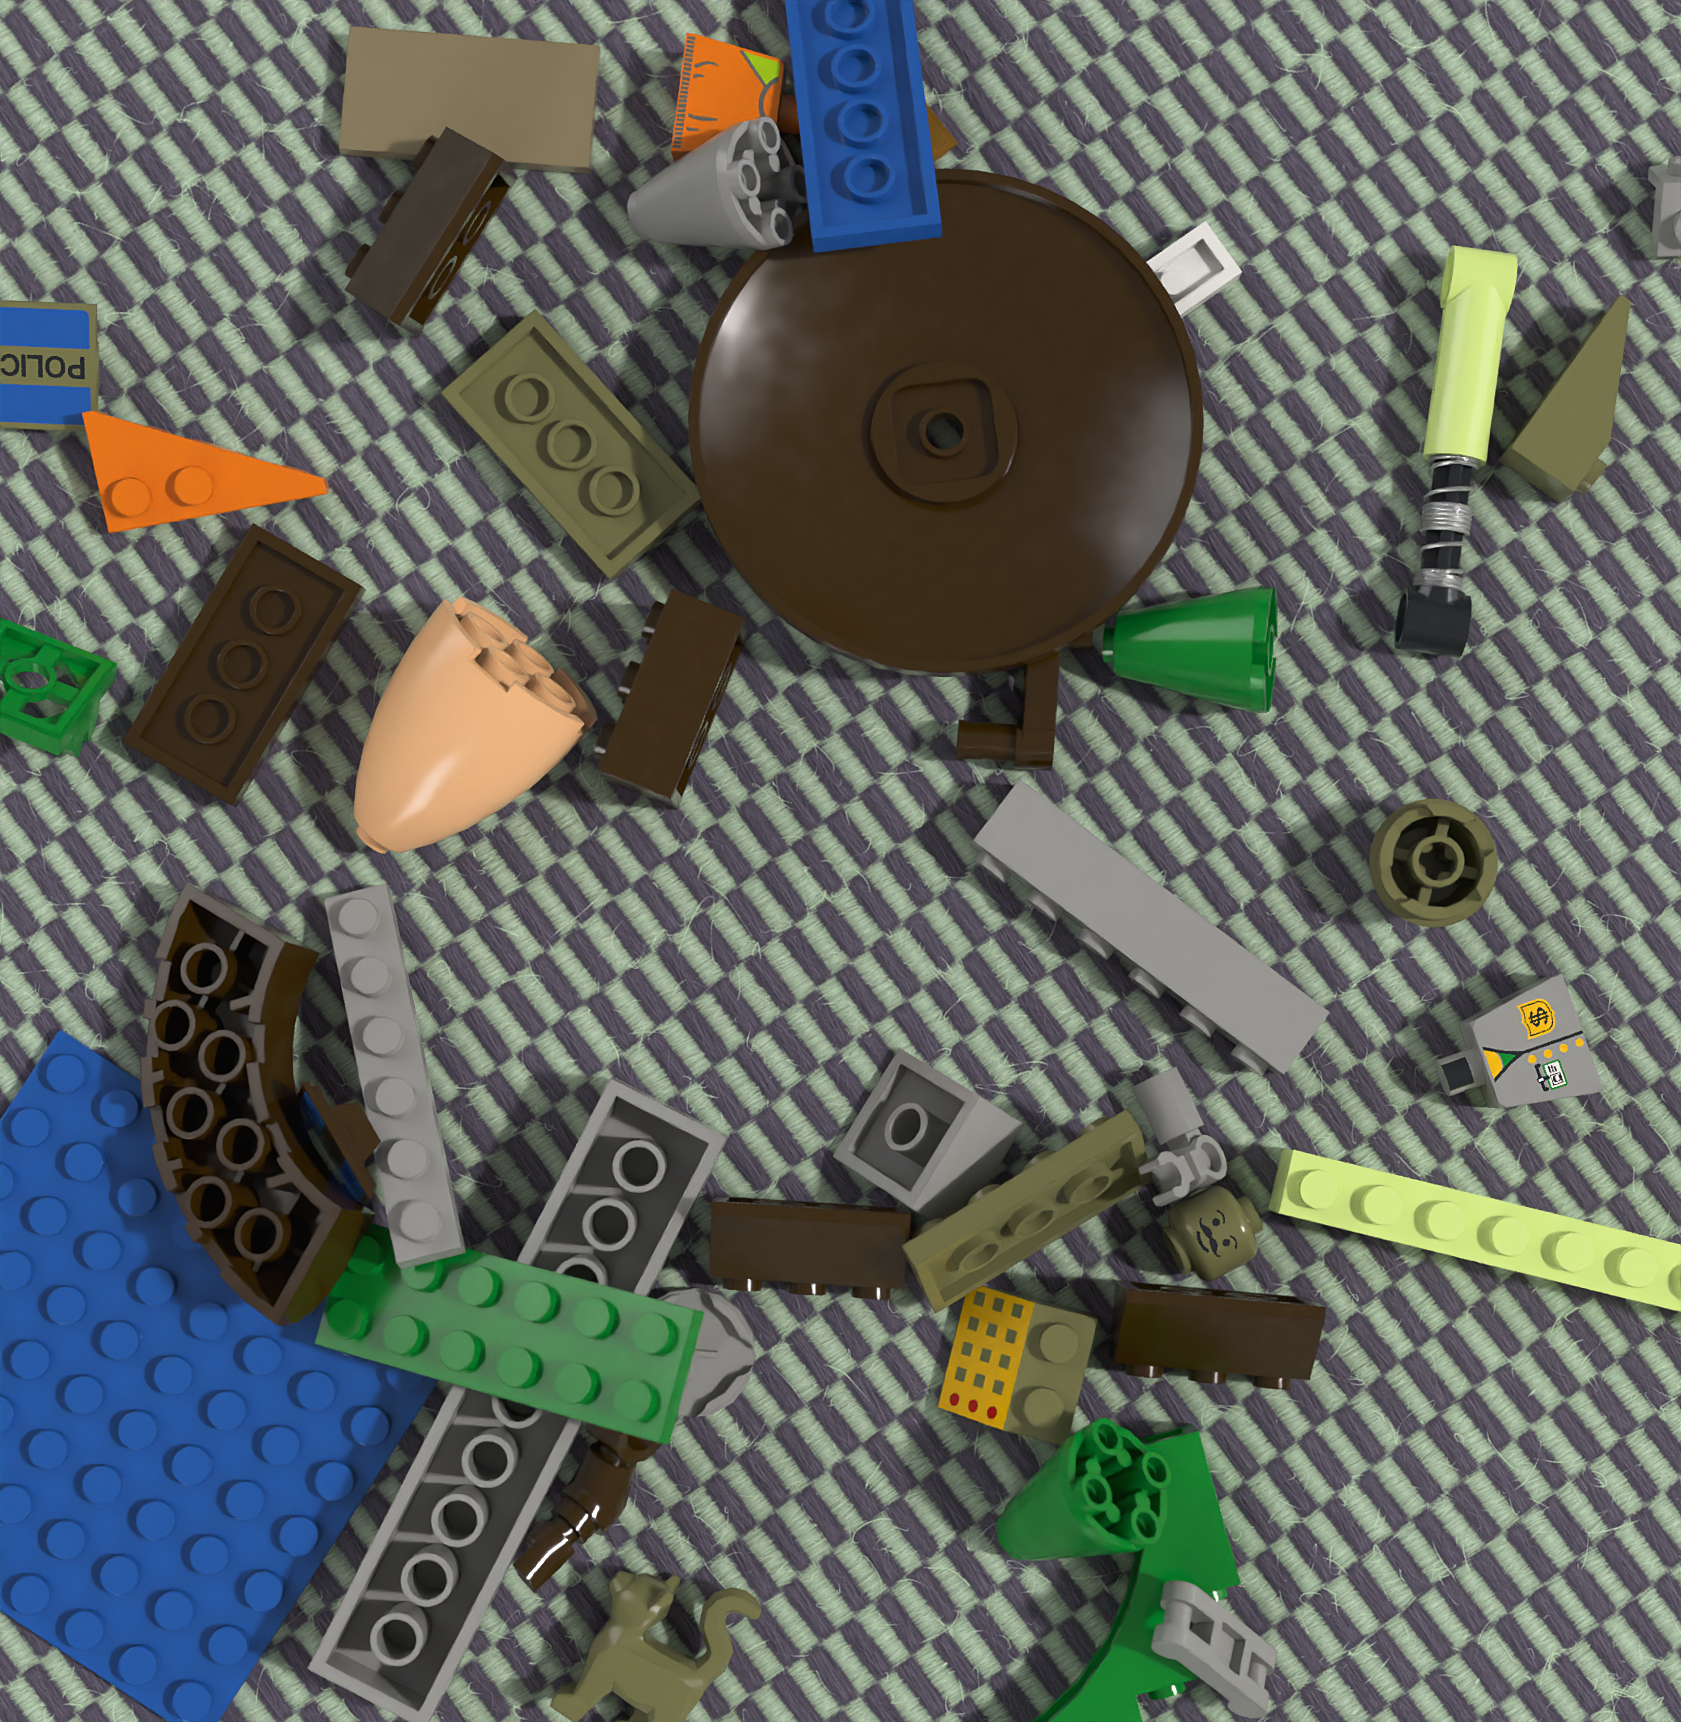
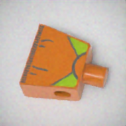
[671,33,800,162]

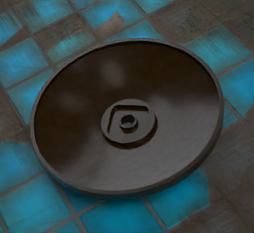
[688,168,1204,677]

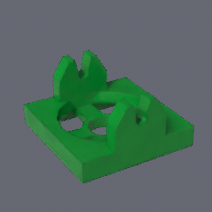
[0,617,117,758]

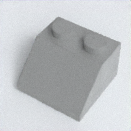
[833,1048,1024,1220]

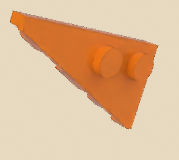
[82,410,330,533]

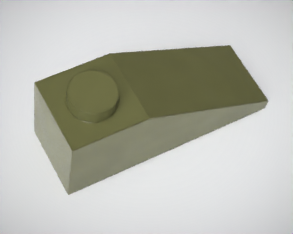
[1498,294,1631,503]

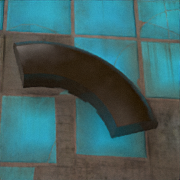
[140,882,376,1326]

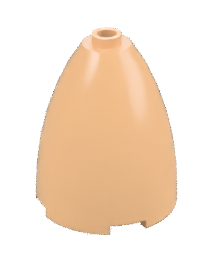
[353,596,597,854]

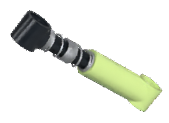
[1394,245,1518,658]

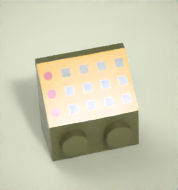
[937,1285,1098,1445]

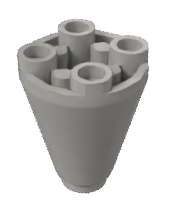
[627,116,808,250]

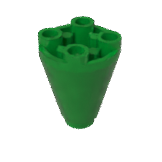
[996,1418,1171,1561]

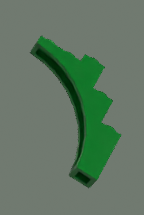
[1028,1423,1241,1722]

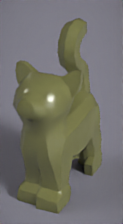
[550,1571,762,1722]

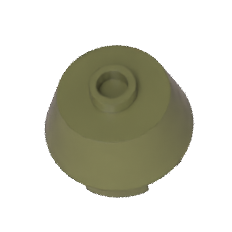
[1369,799,1498,927]

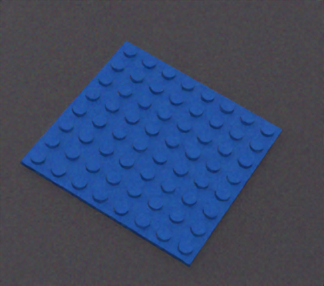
[0,1029,439,1722]

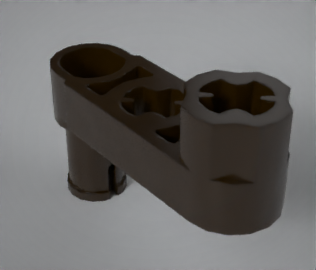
[956,631,1093,771]

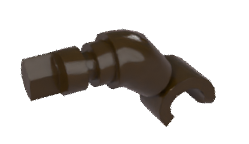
[513,1422,662,1593]

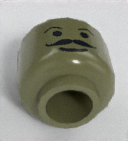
[1162,1185,1263,1282]

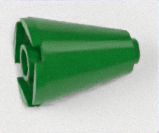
[1102,586,1278,714]

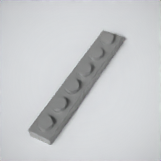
[324,883,466,1269]

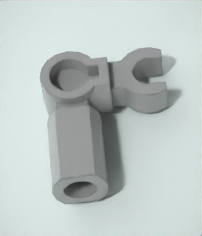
[1133,1067,1227,1207]

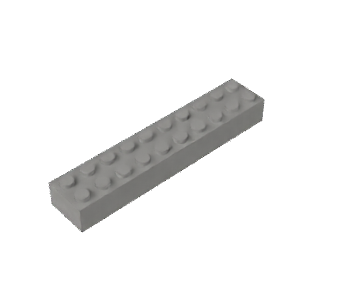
[307,1078,729,1722]

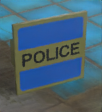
[0,300,100,432]

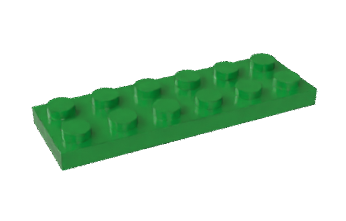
[315,1223,705,1444]

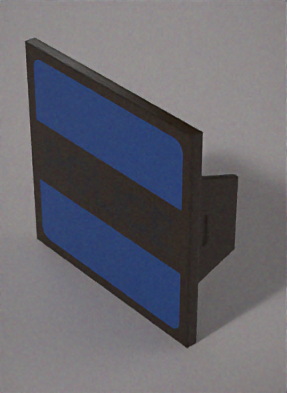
[297,1081,381,1206]

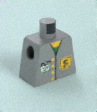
[1435,974,1604,1109]

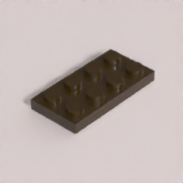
[122,523,366,807]

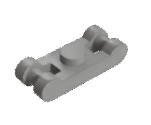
[1151,1581,1277,1718]

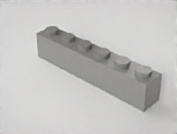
[971,779,1330,1077]

